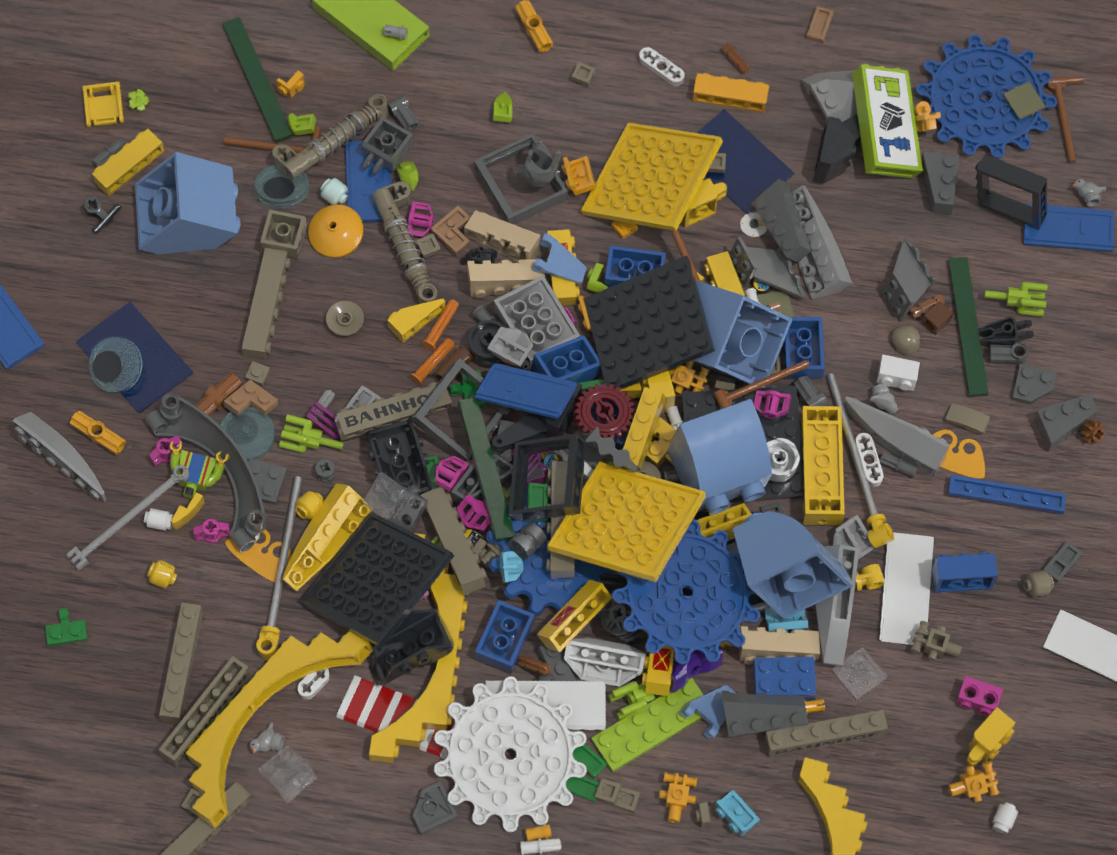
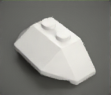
[564,638,646,687]

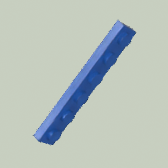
[948,475,1066,514]

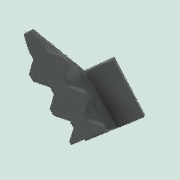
[729,236,805,298]
[881,238,936,322]
[563,426,638,472]

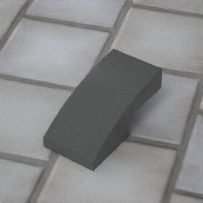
[1043,541,1083,582]

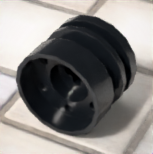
[601,598,648,645]

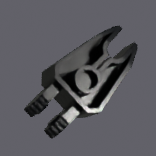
[979,316,1034,348]

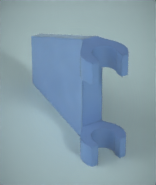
[532,233,587,284]
[680,685,735,739]

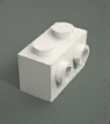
[876,355,920,391]

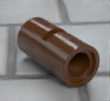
[435,346,474,387]

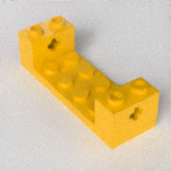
[800,406,845,526]

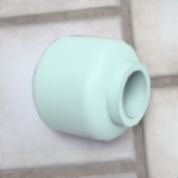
[320,178,348,205]

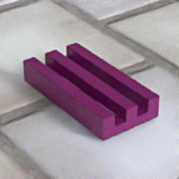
[305,401,340,440]

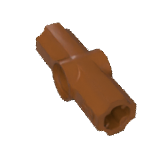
[195,372,242,416]

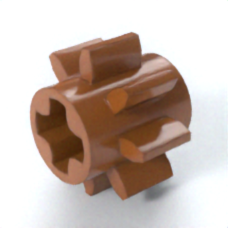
[1081,419,1105,444]

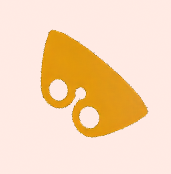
[933,429,985,479]
[225,529,291,583]

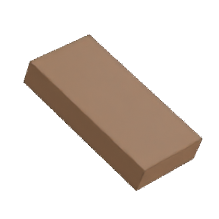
[806,6,834,44]

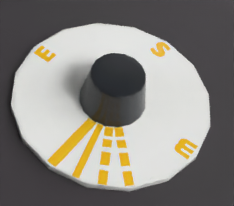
[740,212,767,237]

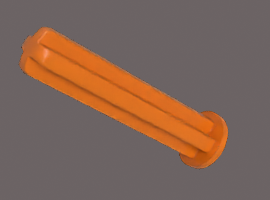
[422,299,459,351]
[410,338,454,386]

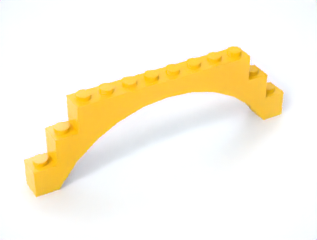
[369,533,469,764]
[186,631,373,828]
[798,757,867,855]

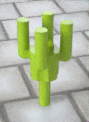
[984,282,1048,317]
[279,414,344,453]
[607,680,673,721]

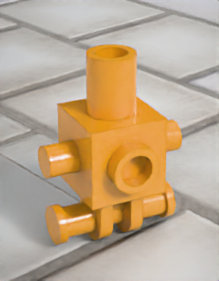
[669,361,710,393]
[948,761,1000,802]
[659,772,697,823]

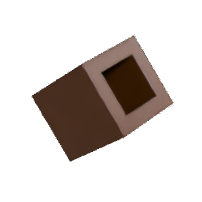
[922,301,953,335]

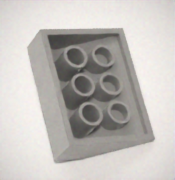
[494,276,580,369]

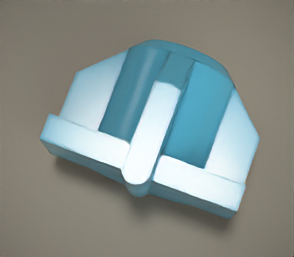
[500,551,523,582]

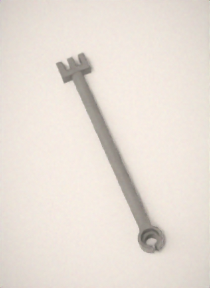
[66,465,190,570]

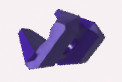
[669,648,723,693]

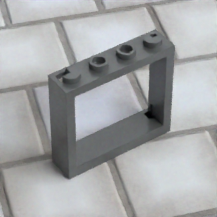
[474,133,569,225]
[410,358,510,462]

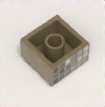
[260,210,307,259]

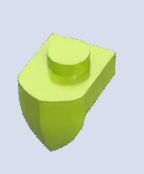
[493,92,512,122]
[288,114,316,136]
[396,162,419,191]
[587,263,608,292]

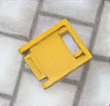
[83,82,124,127]

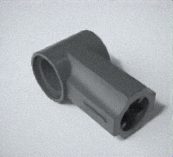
[387,95,419,132]
[990,342,1028,366]
[793,376,828,406]

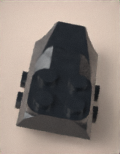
[366,419,432,511]
[369,609,454,686]

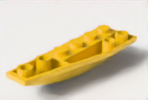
[282,484,374,591]

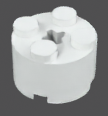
[767,438,800,482]

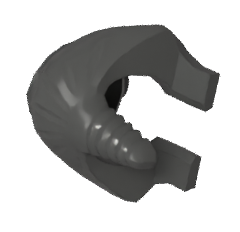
[517,136,561,186]

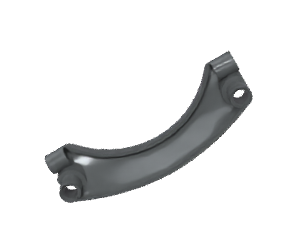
[145,393,266,552]

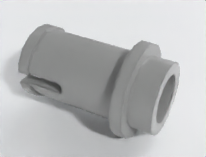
[384,24,408,40]

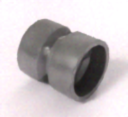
[510,522,547,559]

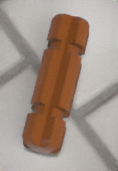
[722,43,750,74]
[909,294,945,318]
[518,655,551,675]

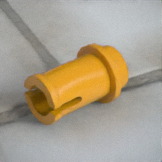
[804,698,825,715]
[526,824,552,841]

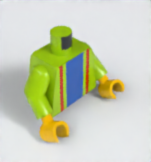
[170,440,230,499]

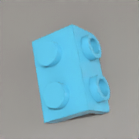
[765,607,808,631]
[715,790,760,837]

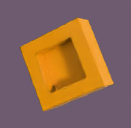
[611,221,638,239]

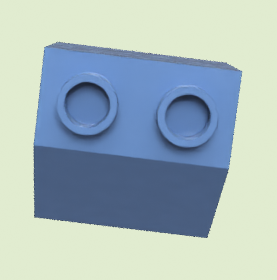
[135,152,241,254]
[692,281,793,388]

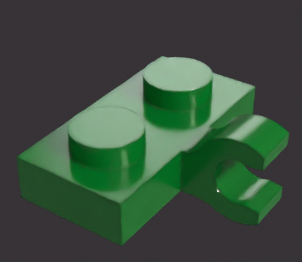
[450,370,485,408]
[45,608,88,647]

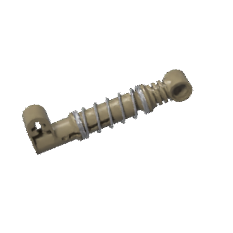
[272,94,389,180]
[372,182,437,304]

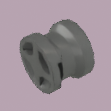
[315,459,335,483]

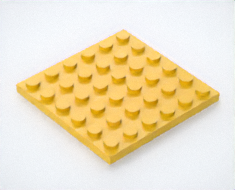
[581,123,723,231]
[548,462,706,582]

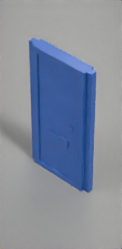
[346,141,392,223]
[1023,204,1114,252]
[0,284,45,370]
[475,363,577,419]

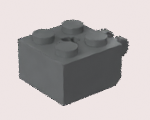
[362,116,414,174]

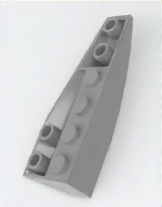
[791,185,853,300]
[844,396,950,478]
[13,412,107,503]
[815,545,859,667]

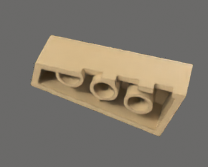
[464,210,540,262]
[467,259,545,298]
[739,626,820,664]

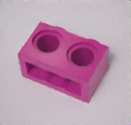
[956,676,1003,716]

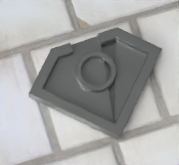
[1012,364,1057,404]
[248,458,287,505]
[413,781,458,835]

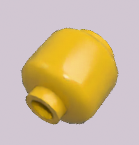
[295,491,324,520]
[147,560,177,589]

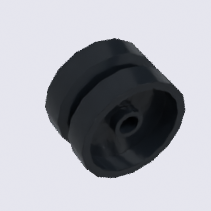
[468,320,506,369]

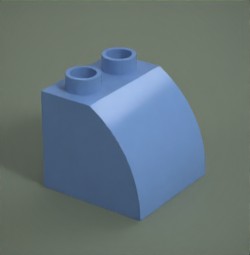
[667,399,772,515]
[733,511,853,619]

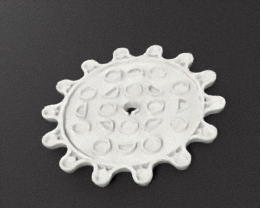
[434,677,587,832]

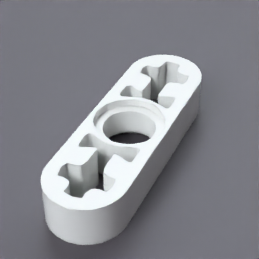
[639,48,684,86]
[855,433,884,487]

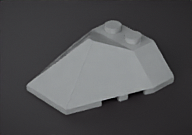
[801,70,858,125]

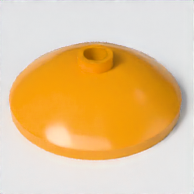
[308,204,364,258]

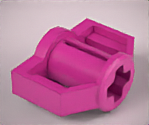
[408,202,434,238]
[754,390,791,419]
[149,436,184,467]
[435,456,469,492]
[457,494,490,530]
[193,519,230,543]

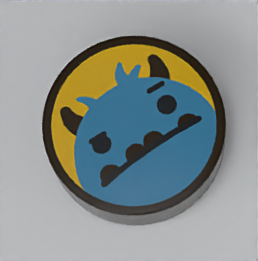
[752,279,771,294]
[543,452,563,471]

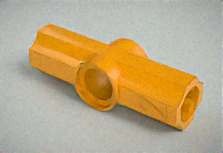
[515,0,553,52]
[69,410,126,455]

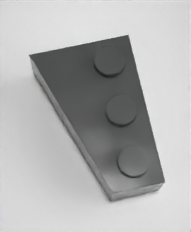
[921,151,959,215]
[1034,394,1098,452]
[451,452,513,510]

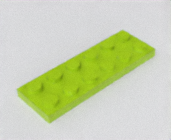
[591,678,703,773]

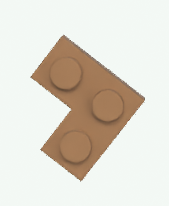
[431,206,471,256]
[224,380,278,416]

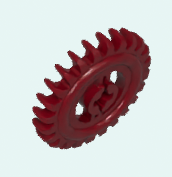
[573,383,636,439]

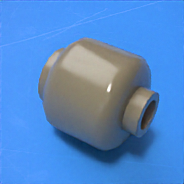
[1023,570,1054,597]

